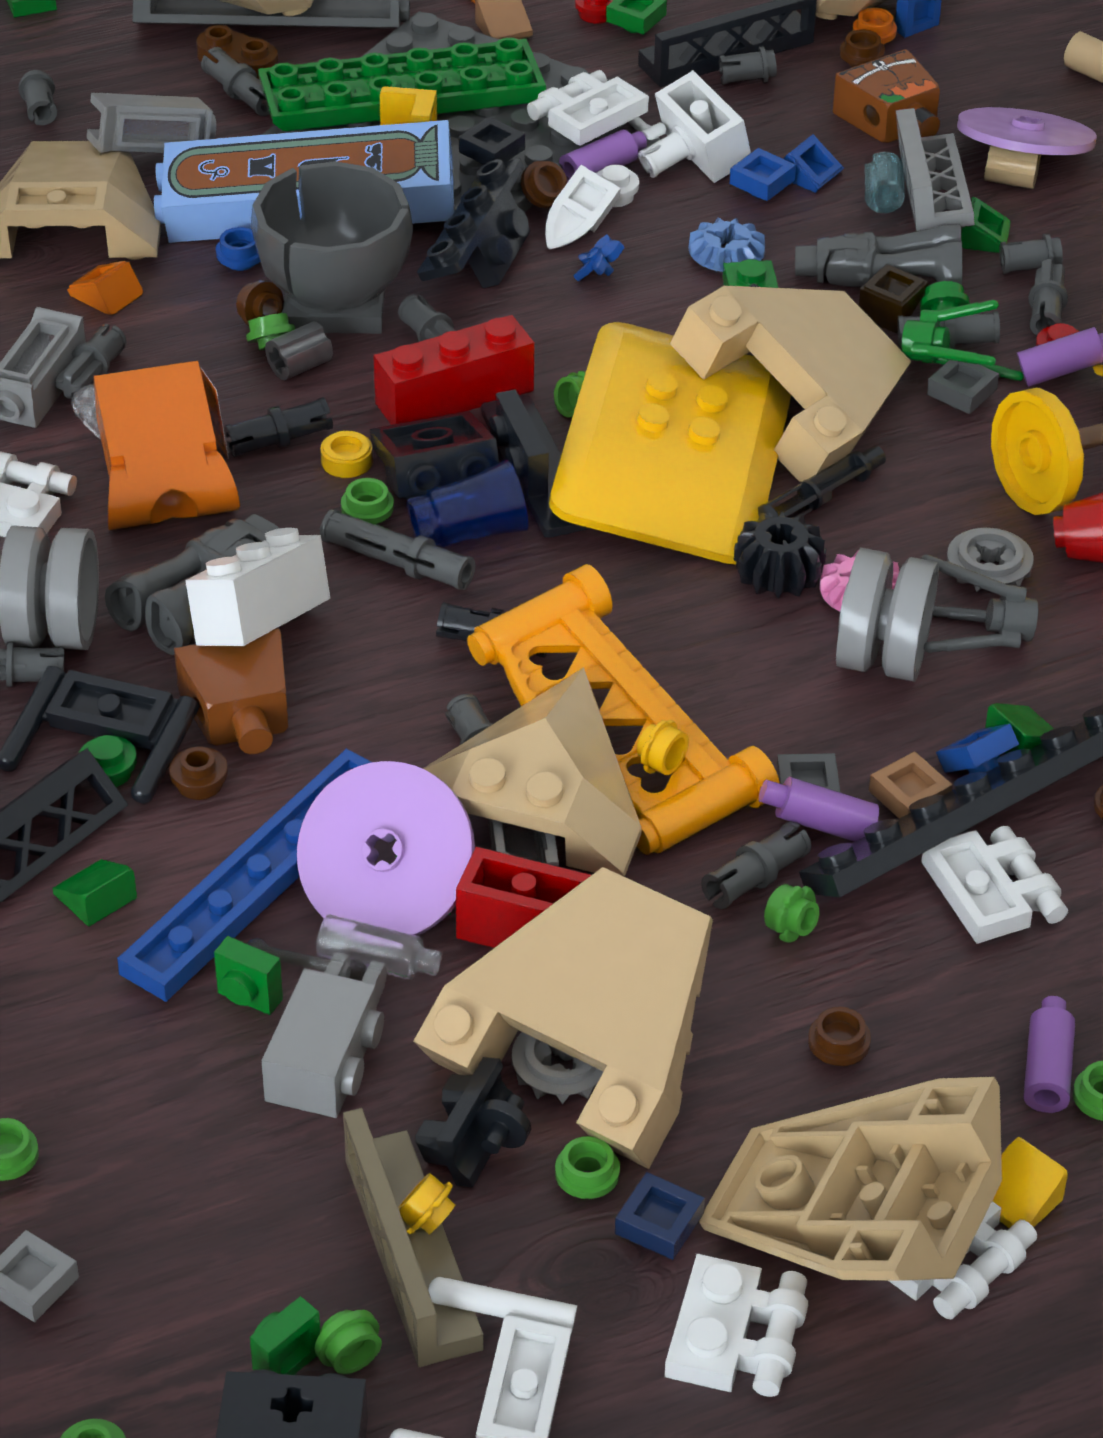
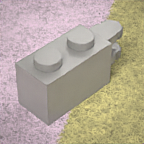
[261,952,388,1118]

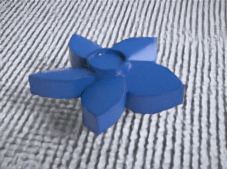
[573,234,625,281]

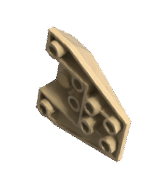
[0,141,161,260]

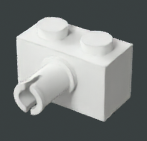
[638,71,751,183]

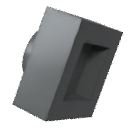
[927,360,999,414]
[776,753,841,793]

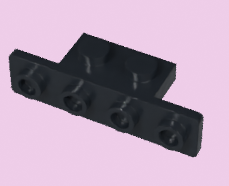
[417,158,531,288]
[481,389,592,538]

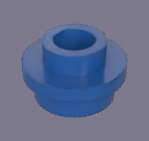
[216,227,260,271]

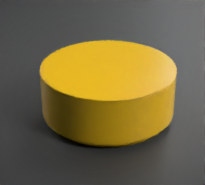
[320,431,373,478]

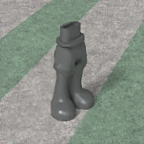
[795,224,962,287]
[105,514,279,655]

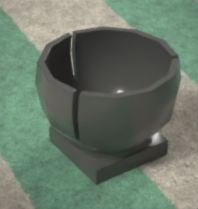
[250,161,413,334]

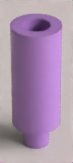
[559,129,647,183]
[1017,327,1103,387]
[759,777,879,842]
[1023,996,1075,1113]

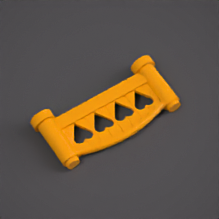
[467,564,780,855]

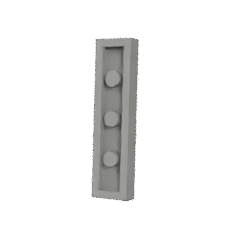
[896,108,975,231]

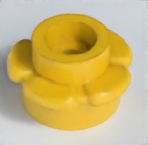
[637,720,689,775]
[398,1173,456,1235]

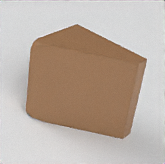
[475,0,533,39]

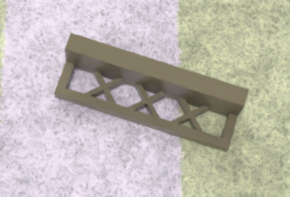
[343,1108,483,1368]

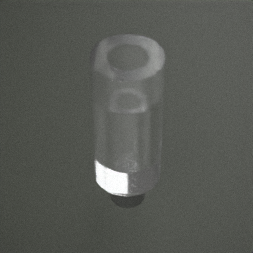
[316,914,442,980]

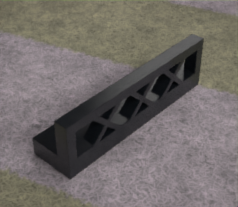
[638,0,817,87]
[0,748,128,903]

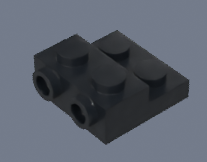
[370,411,501,501]

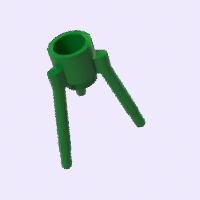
[902,300,1024,381]

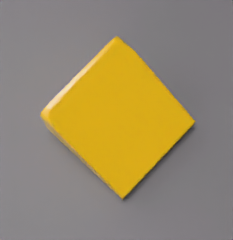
[992,1137,1068,1228]

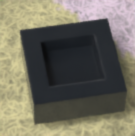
[459,117,525,165]

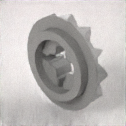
[947,528,1034,592]
[512,1032,603,1104]

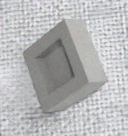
[0,1230,79,1323]

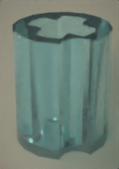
[864,152,905,213]

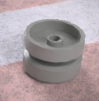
[0,526,99,650]
[836,547,939,682]

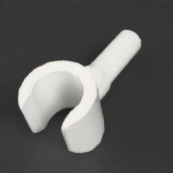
[629,117,666,151]

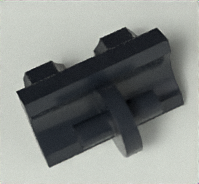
[415,1057,532,1187]

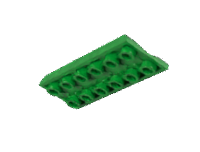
[258,38,546,131]

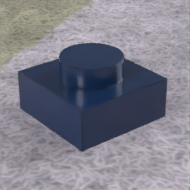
[615,1172,705,1260]

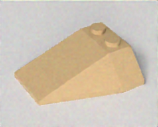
[699,1077,1002,1281]

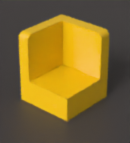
[380,86,437,125]

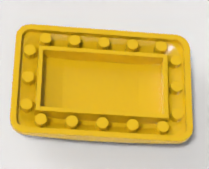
[549,322,791,565]

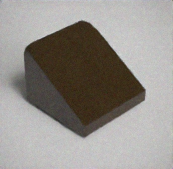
[859,264,928,333]

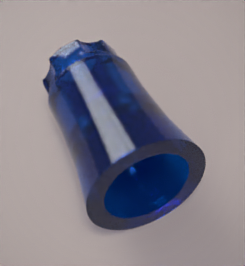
[407,459,529,547]

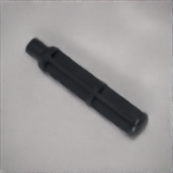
[758,445,886,518]

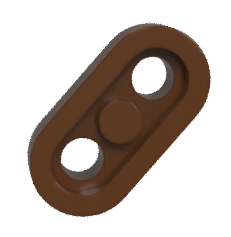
[196,25,278,80]

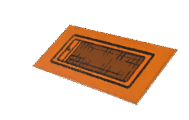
[201,368,229,459]

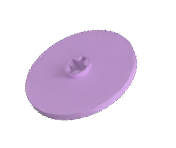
[957,107,1097,155]
[297,761,475,942]

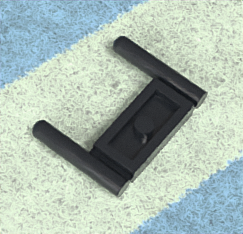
[0,666,200,804]

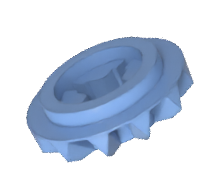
[688,217,765,272]

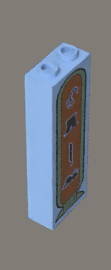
[154,120,455,243]

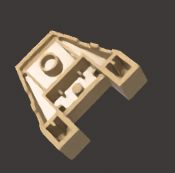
[670,285,911,482]
[413,867,713,1169]

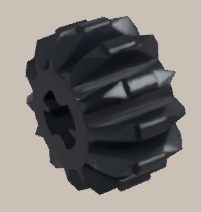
[734,511,827,599]

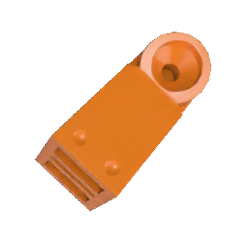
[94,361,240,530]

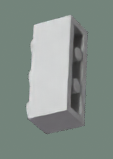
[185,528,330,646]

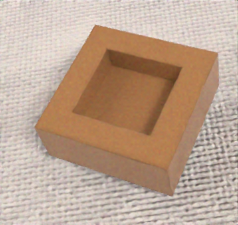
[869,751,953,818]

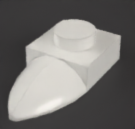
[545,165,621,250]

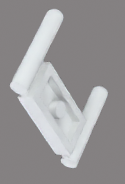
[389,1277,577,1438]

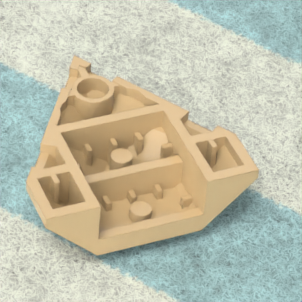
[423,667,641,877]

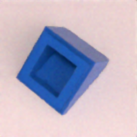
[783,134,844,193]

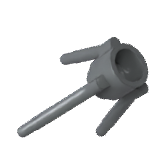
[921,554,1038,653]

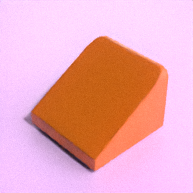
[67,261,143,315]

